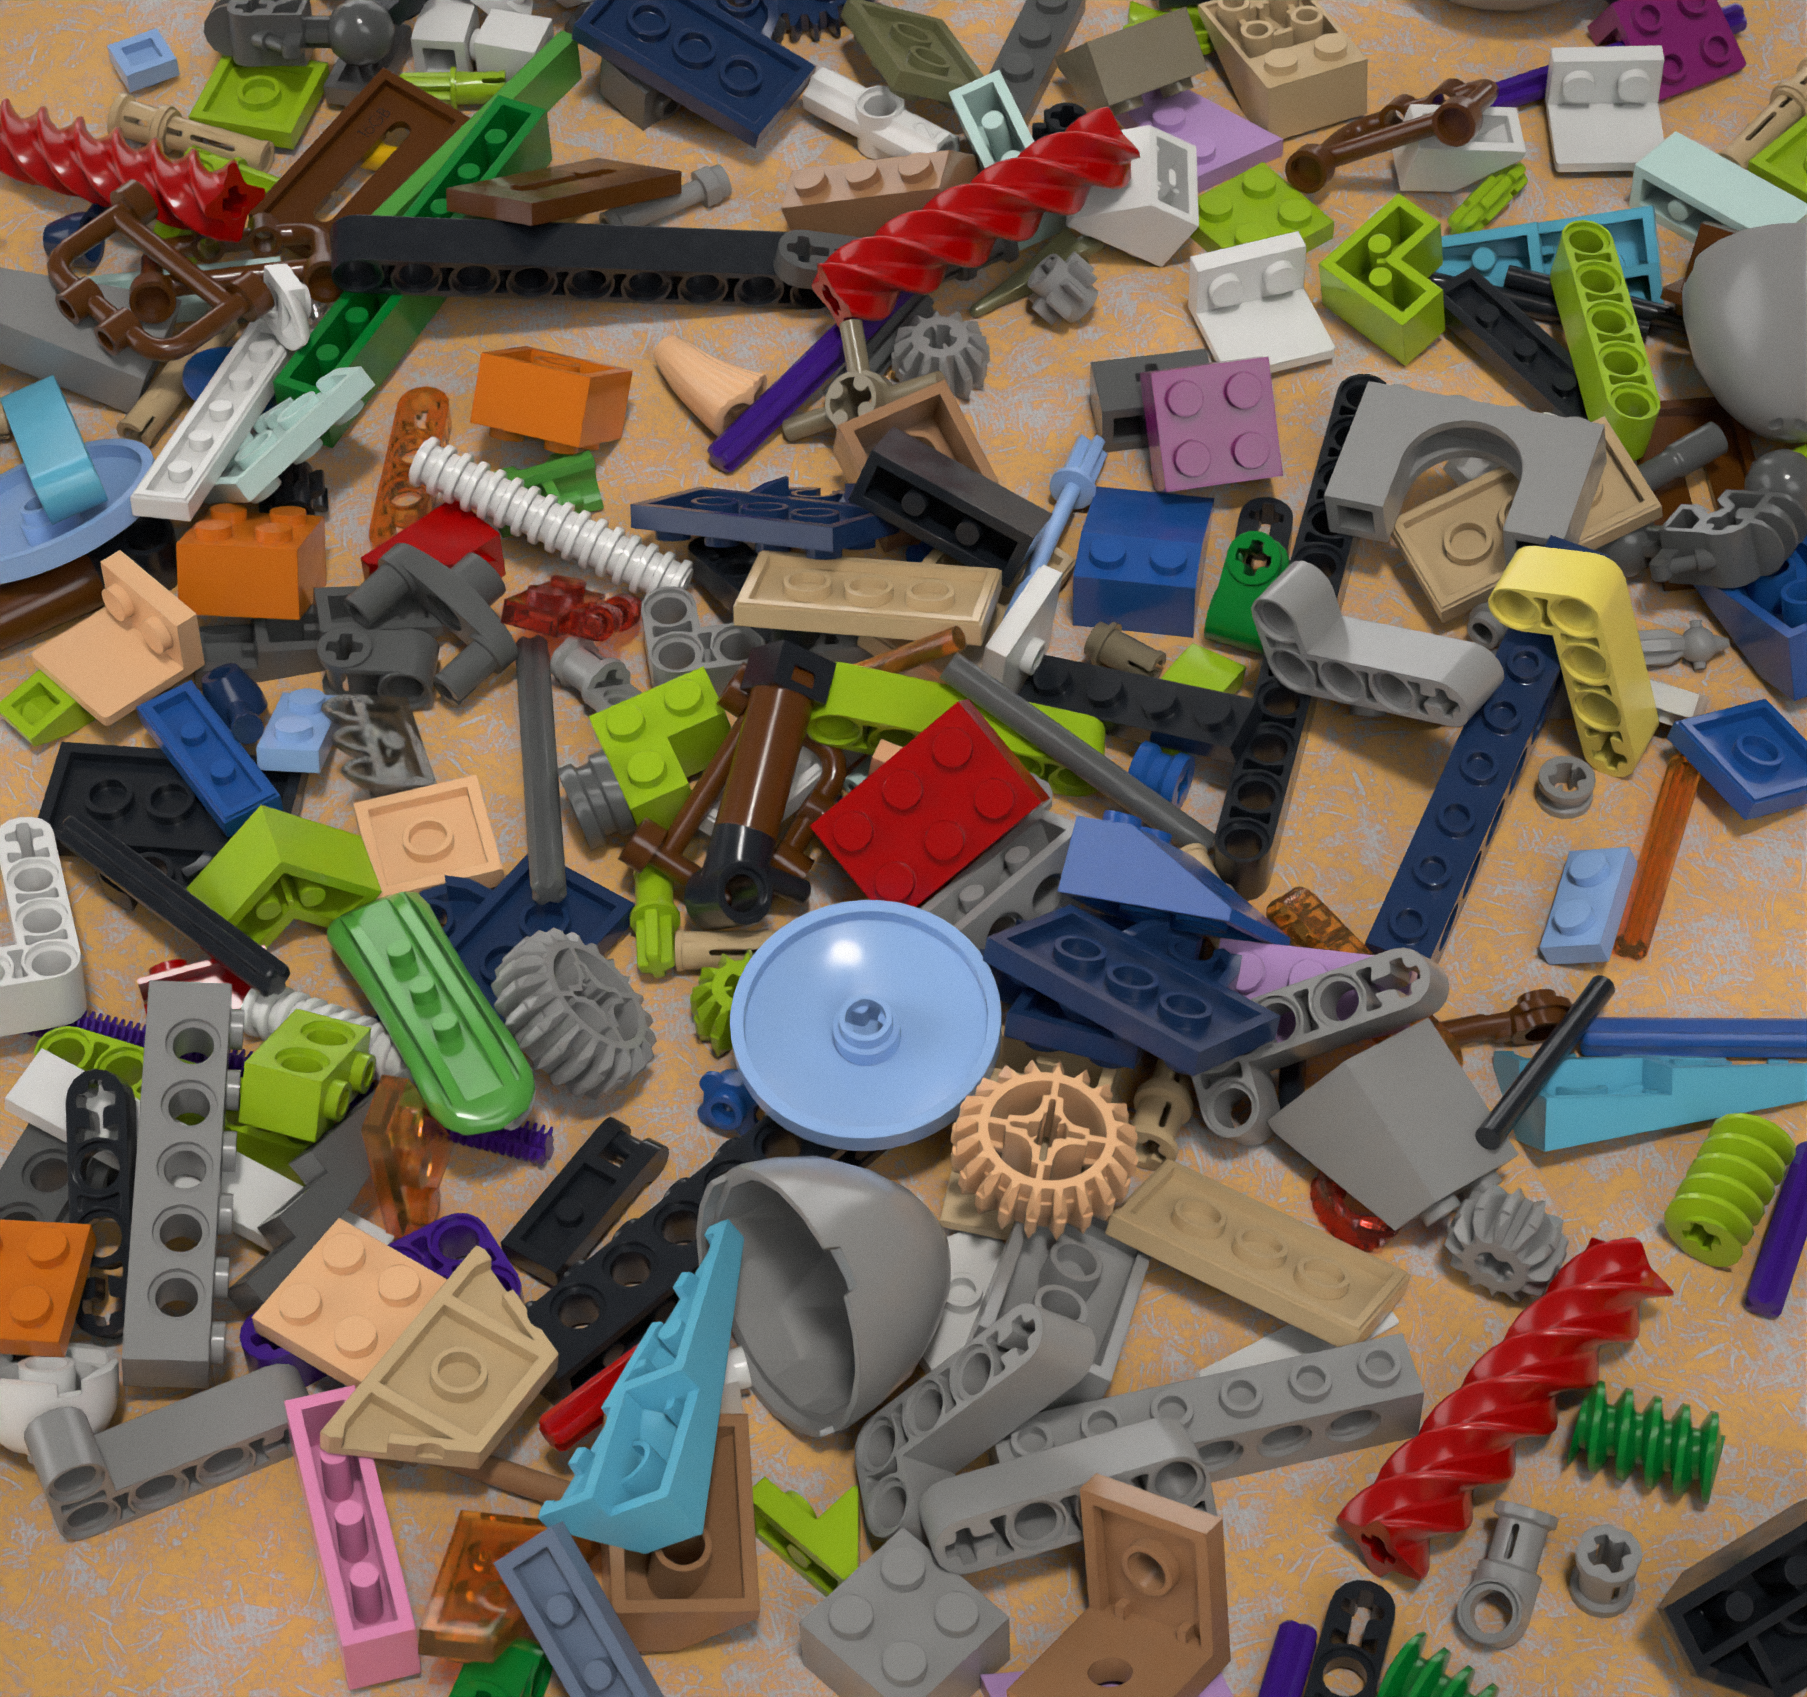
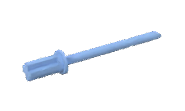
[1003,434,1108,619]

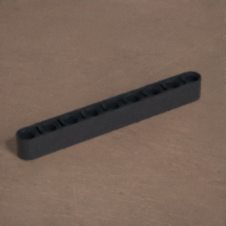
[330,215,827,310]

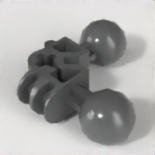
[204,0,395,67]
[1595,449,1807,588]

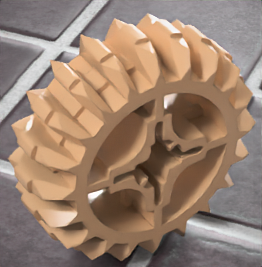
[950,1059,1138,1240]

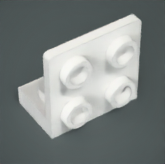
[1545,45,1664,173]
[1188,231,1335,373]

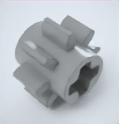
[1028,252,1098,325]

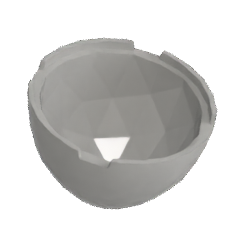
[1682,223,1807,443]
[696,1156,951,1438]

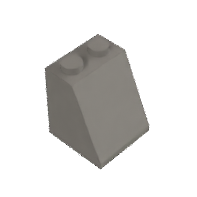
[1267,1017,1519,1231]

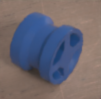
[1128,740,1195,809]

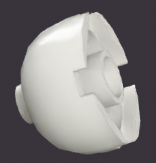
[0,1343,119,1464]

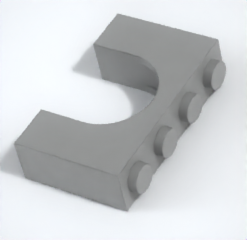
[1324,381,1607,566]

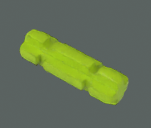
[1447,162,1528,235]

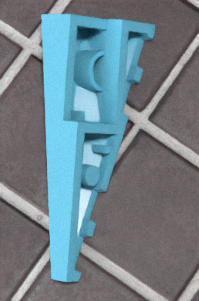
[1435,205,1665,304]
[1493,1051,1807,1152]
[538,1219,744,1554]

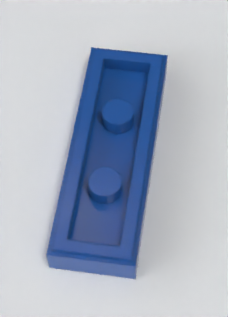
[136,680,284,838]

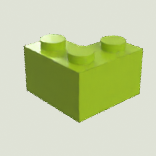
[1318,193,1445,366]
[588,666,731,830]
[186,805,382,949]

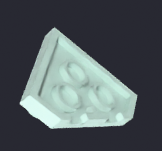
[203,366,375,505]

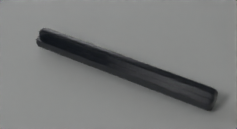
[59,814,290,997]

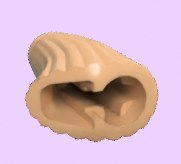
[653,335,767,437]

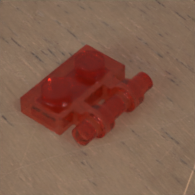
[500,575,642,642]

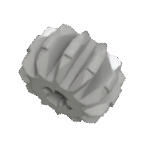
[891,309,990,400]
[1444,1184,1569,1302]

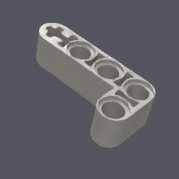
[1251,561,1504,727]
[641,586,880,697]
[1191,947,1449,1146]
[855,1303,1096,1552]
[24,1364,309,1540]
[918,1417,1217,1574]

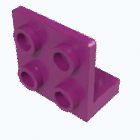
[1587,0,1746,103]

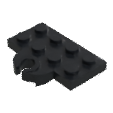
[38,742,309,910]

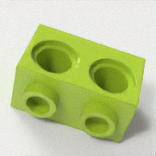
[238,1008,376,1143]

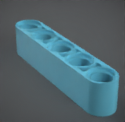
[0,375,108,525]

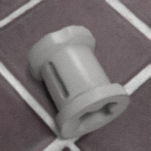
[1569,1524,1643,1618]

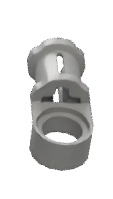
[550,634,642,713]
[1457,1500,1559,1649]

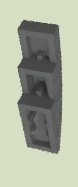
[193,586,443,688]
[228,1067,414,1313]

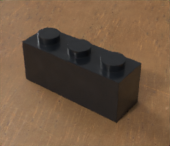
[848,426,1053,588]

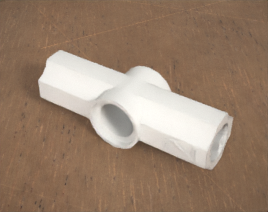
[802,67,960,160]

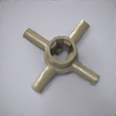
[783,319,946,441]

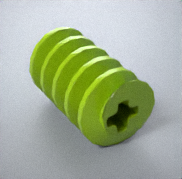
[1664,1113,1796,1267]

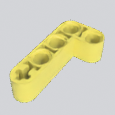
[1488,546,1659,777]

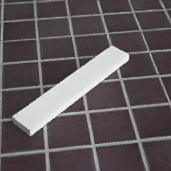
[130,319,297,521]
[5,1048,395,1252]

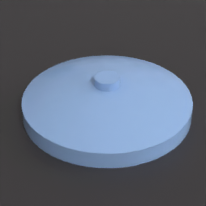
[0,438,155,584]
[730,900,1002,1151]

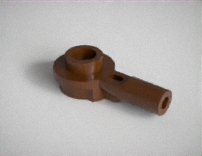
[1440,989,1572,1047]

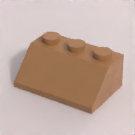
[781,150,980,238]
[601,1414,760,1651]

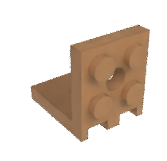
[1006,1473,1231,1697]

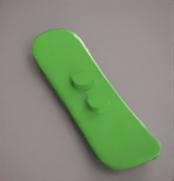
[327,891,535,1136]

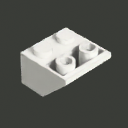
[1066,125,1199,268]

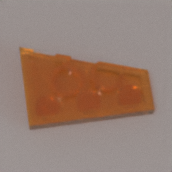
[361,1074,455,1242]
[418,1510,601,1663]

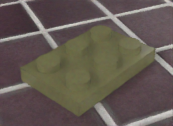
[840,0,984,111]

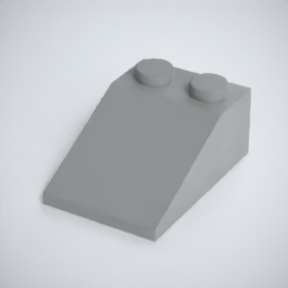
[965,1216,1151,1412]

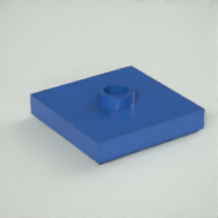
[1667,699,1807,821]

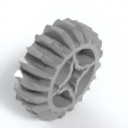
[491,928,657,1100]

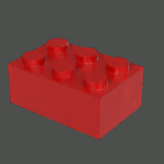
[810,699,1050,908]

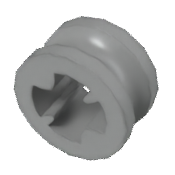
[1536,756,1596,819]

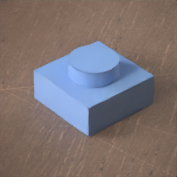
[107,28,180,93]

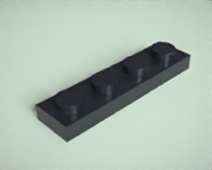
[1439,267,1588,420]
[1018,655,1263,763]

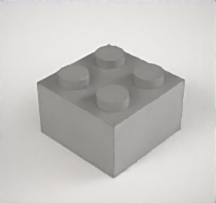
[799,1527,1010,1697]

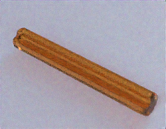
[1613,754,1701,961]

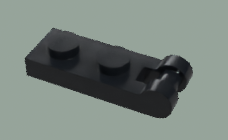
[501,1117,669,1286]

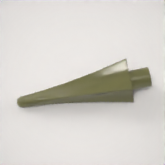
[969,226,1104,317]

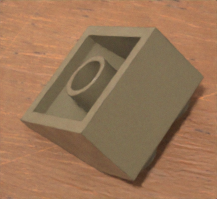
[1055,7,1208,117]

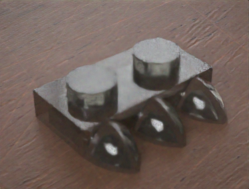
[321,694,437,799]

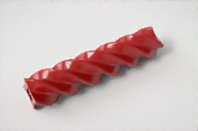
[0,98,266,243]
[812,106,1140,330]
[1336,1237,1674,1581]

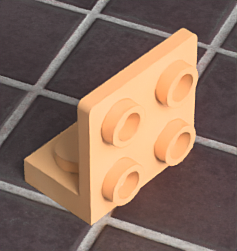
[32,550,205,726]

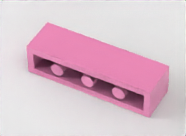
[284,1385,421,1690]

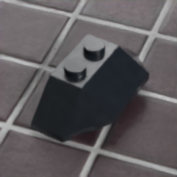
[1657,1499,1807,1697]

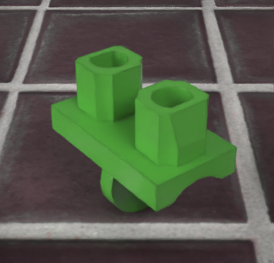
[494,450,604,538]

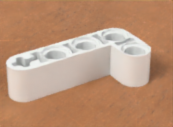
[0,817,87,1037]

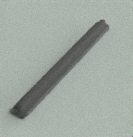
[516,634,567,905]

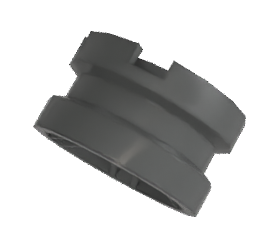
[556,749,637,851]

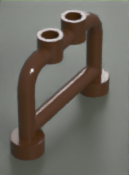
[1285,78,1499,194]
[47,179,275,362]
[129,213,344,324]
[618,661,847,906]

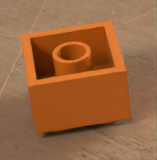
[470,346,633,455]
[176,503,326,620]

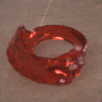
[1310,1170,1407,1253]

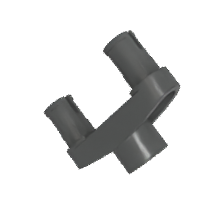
[344,543,519,707]

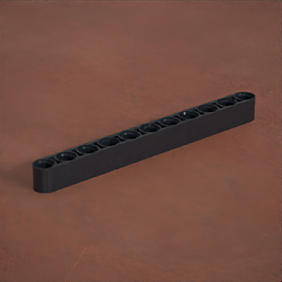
[1214,374,1387,901]

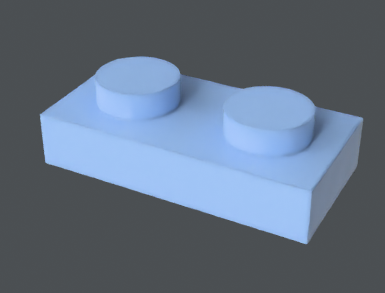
[256,688,345,773]
[1540,847,1638,965]

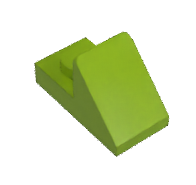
[752,1476,861,1597]

